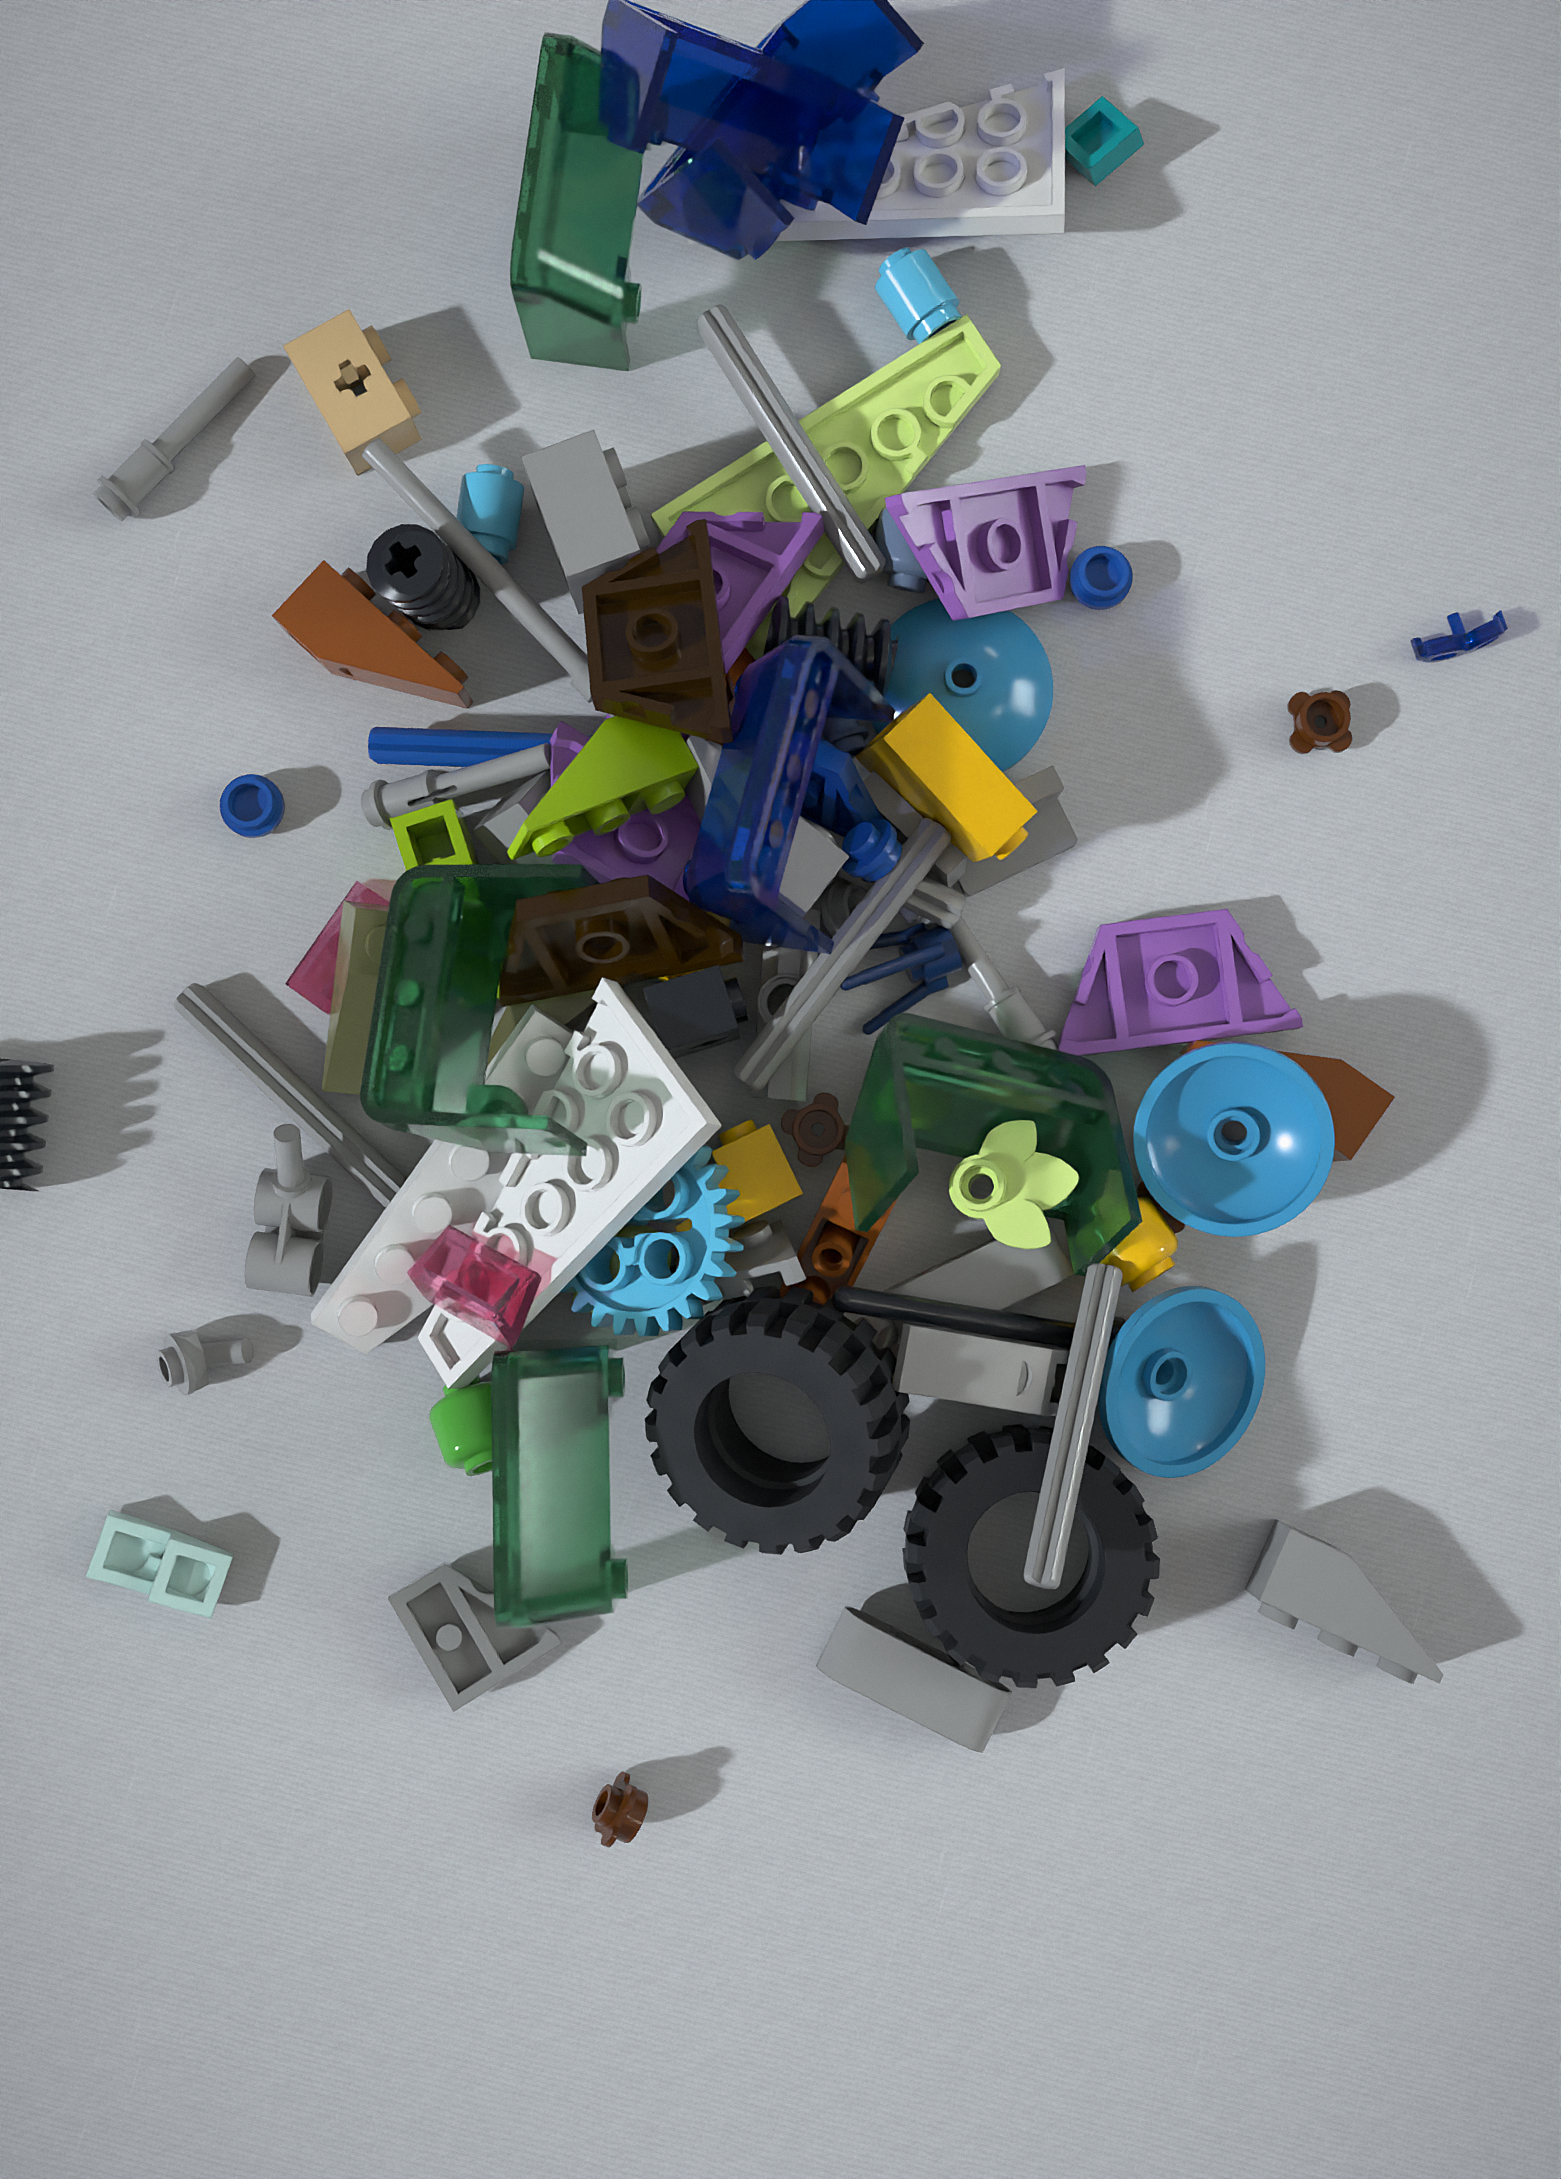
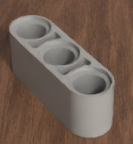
[884,1215,1074,1340]
[816,1606,1012,1753]

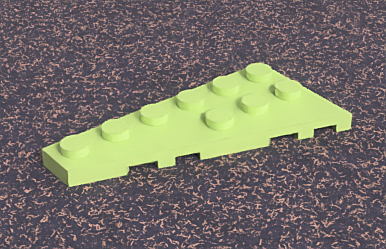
[651,314,1001,666]

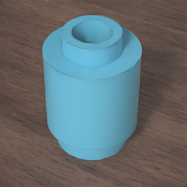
[875,248,962,344]
[456,464,524,564]

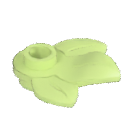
[949,1120,1080,1249]

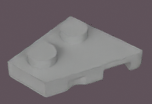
[669,1219,806,1306]
[388,1562,562,1712]

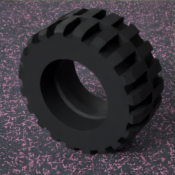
[645,1286,911,1555]
[902,1424,1160,1688]

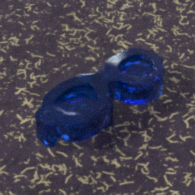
[1410,610,1508,663]

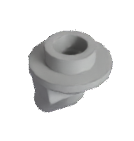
[157,1330,253,1395]

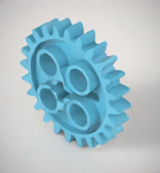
[559,1145,745,1337]

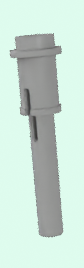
[93,357,256,521]
[361,743,550,830]
[937,916,1058,1070]

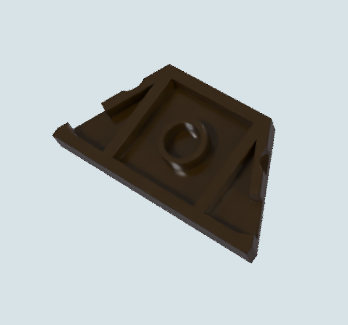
[582,519,734,744]
[499,874,744,1007]

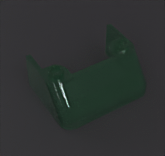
[510,32,668,372]
[360,864,600,1156]
[845,1013,1143,1277]
[491,1338,628,1628]

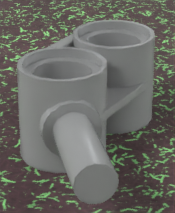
[244,1124,332,1297]

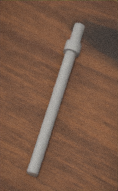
[362,438,615,717]

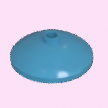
[866,598,1053,772]
[1133,1041,1335,1237]
[1098,1286,1265,1478]

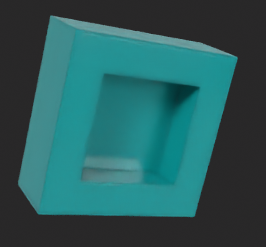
[1065,96,1144,187]

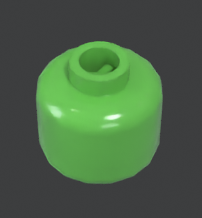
[429,1375,523,1476]

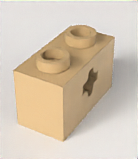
[283,309,422,476]

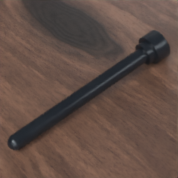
[832,1285,1126,1353]

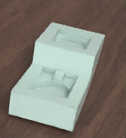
[86,1510,233,1619]

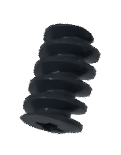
[366,524,480,631]
[759,595,899,703]
[0,1058,54,1191]

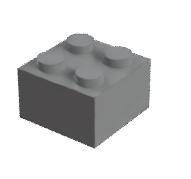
[520,429,650,615]

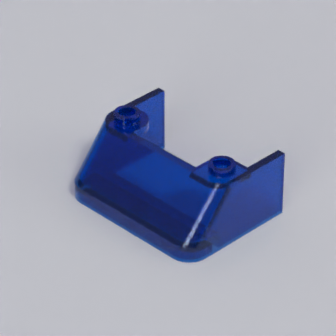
[598,0,905,225]
[635,0,924,261]
[683,635,896,954]

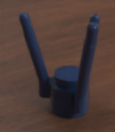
[818,923,962,1035]

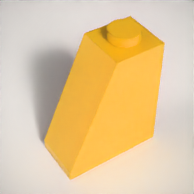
[855,693,1038,863]

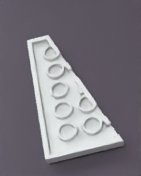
[685,68,1065,244]
[418,978,722,1389]
[310,1004,574,1354]

